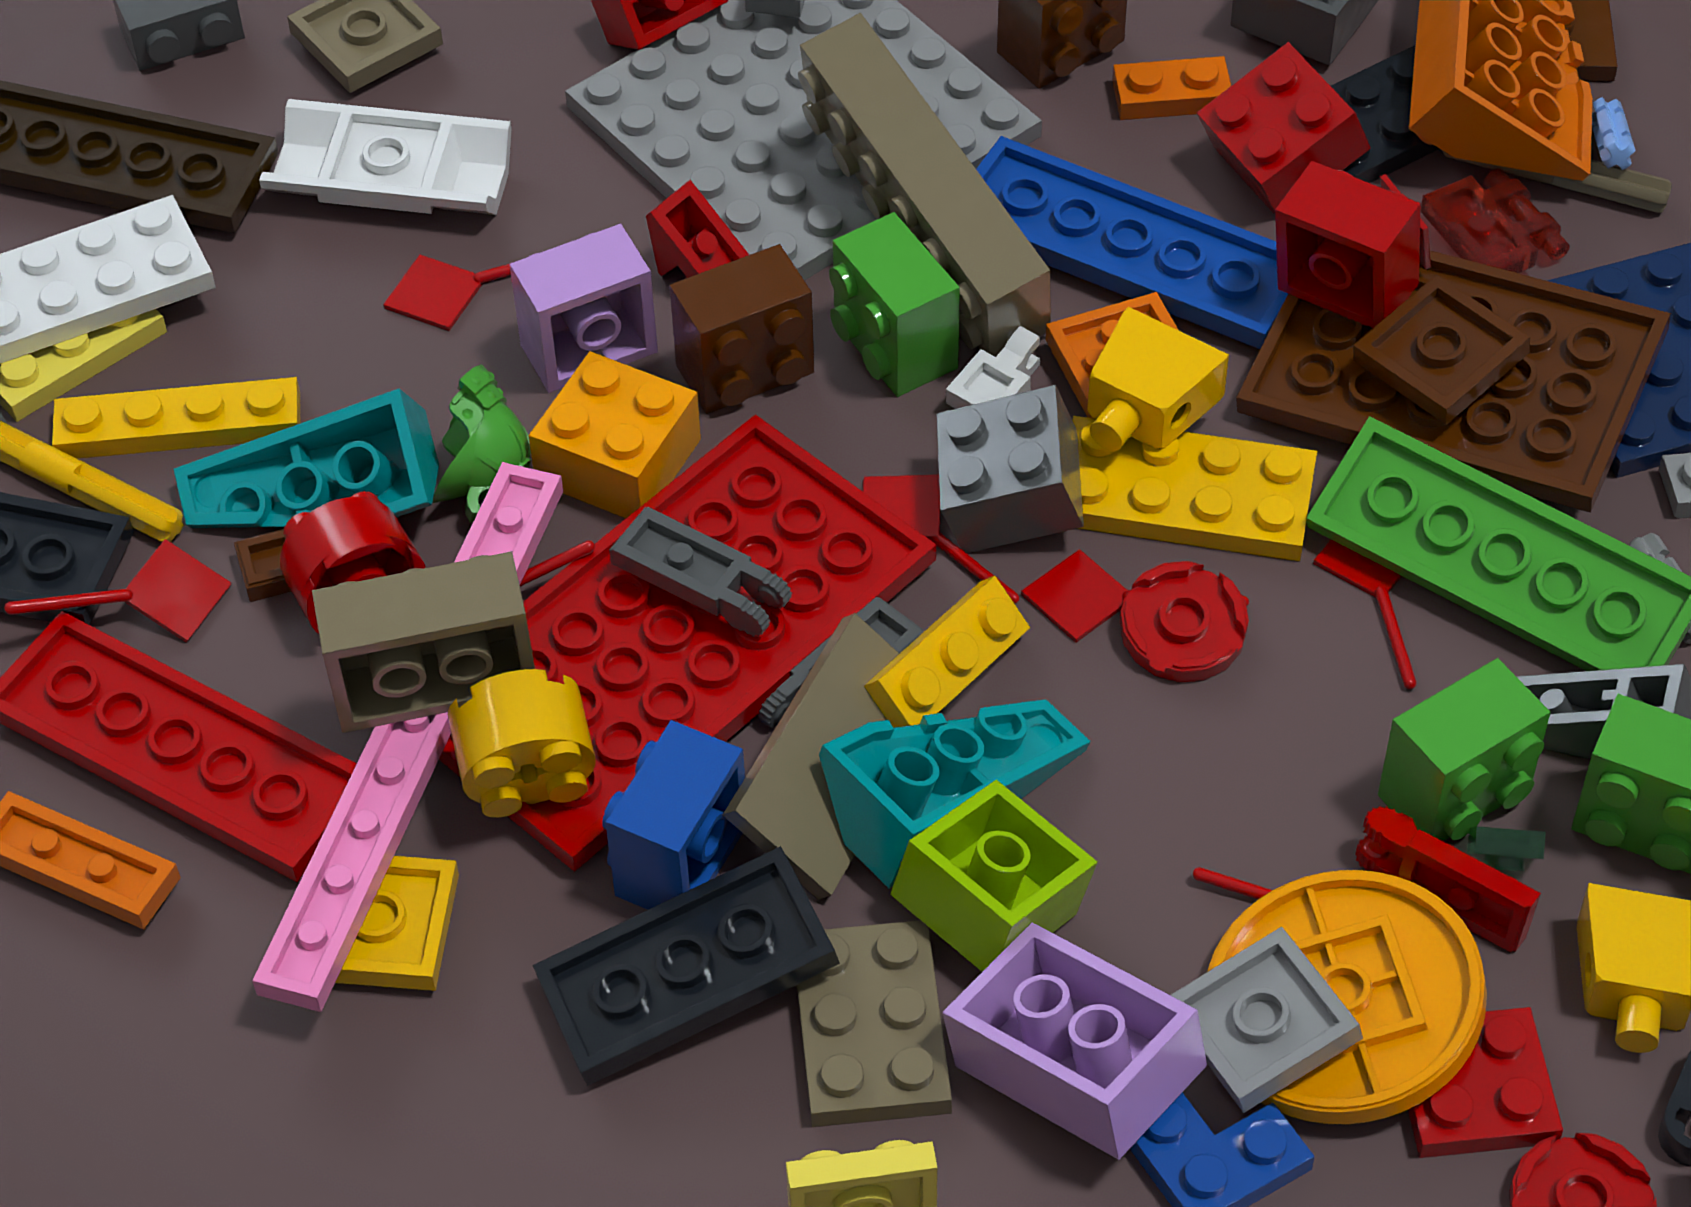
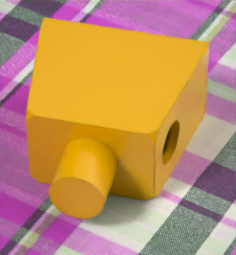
[1087,307,1229,451]
[1577,883,1691,1053]

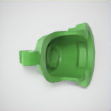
[433,364,532,522]

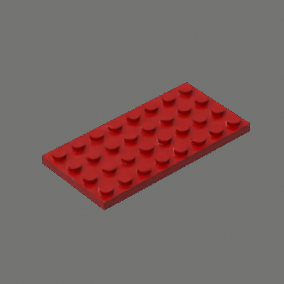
[439,414,936,872]

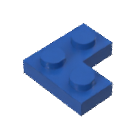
[1130,1092,1315,1207]

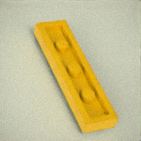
[52,377,301,459]

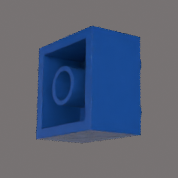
[602,720,745,910]

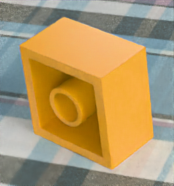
[528,351,701,518]

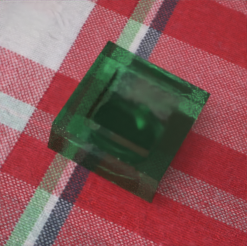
[1467,826,1546,871]

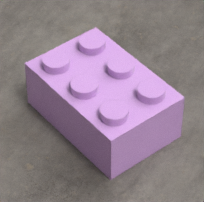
[942,922,1207,1160]

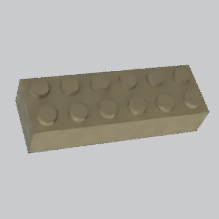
[798,12,1051,357]

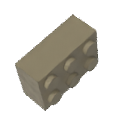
[312,551,535,733]

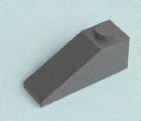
[1516,664,1691,759]

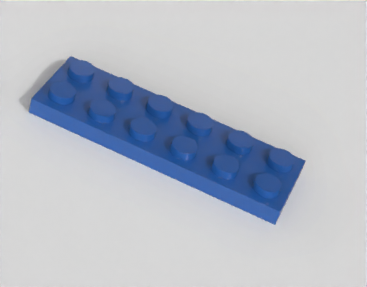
[976,136,1288,349]

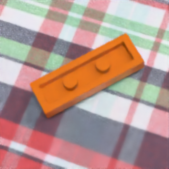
[0,791,181,930]

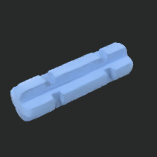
[1592,97,1636,170]

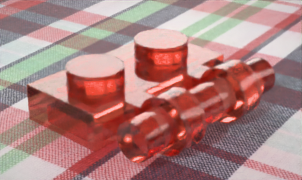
[1420,168,1570,273]

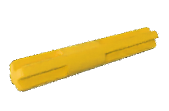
[0,421,184,542]

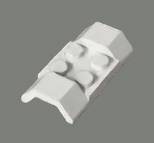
[259,99,512,215]

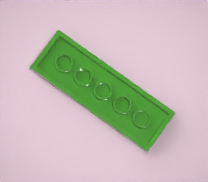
[1306,416,1691,671]

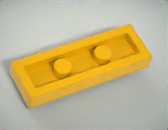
[864,576,1030,728]

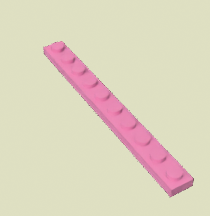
[252,462,563,1012]

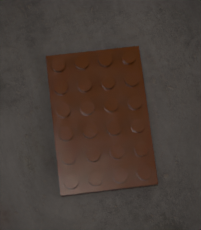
[1236,250,1671,513]

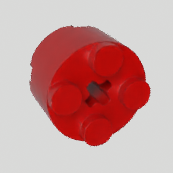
[280,491,426,634]

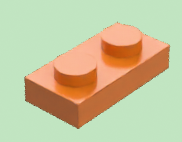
[1112,56,1231,120]

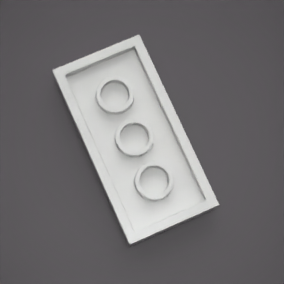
[0,195,216,364]

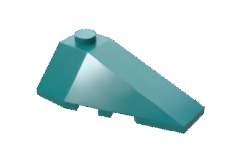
[174,388,439,528]
[819,699,1091,888]

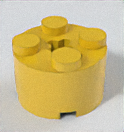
[447,669,596,818]

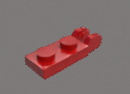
[1355,806,1541,952]

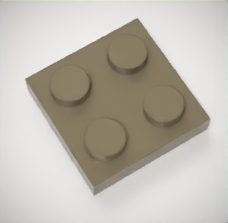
[287,0,443,93]

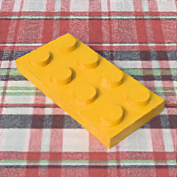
[1072,416,1317,561]

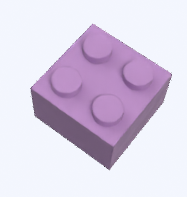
[509,224,658,393]

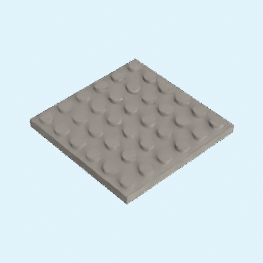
[565,0,1042,281]

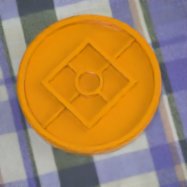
[1208,870,1487,1124]

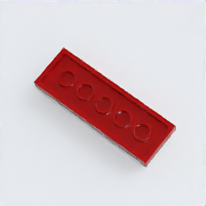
[0,611,357,882]

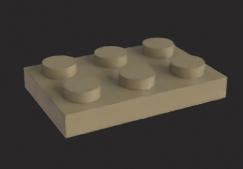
[797,920,952,1127]

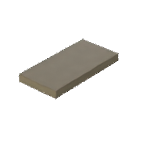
[723,613,899,900]

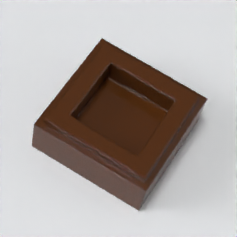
[233,529,292,602]

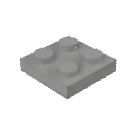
[1170,927,1363,1113]

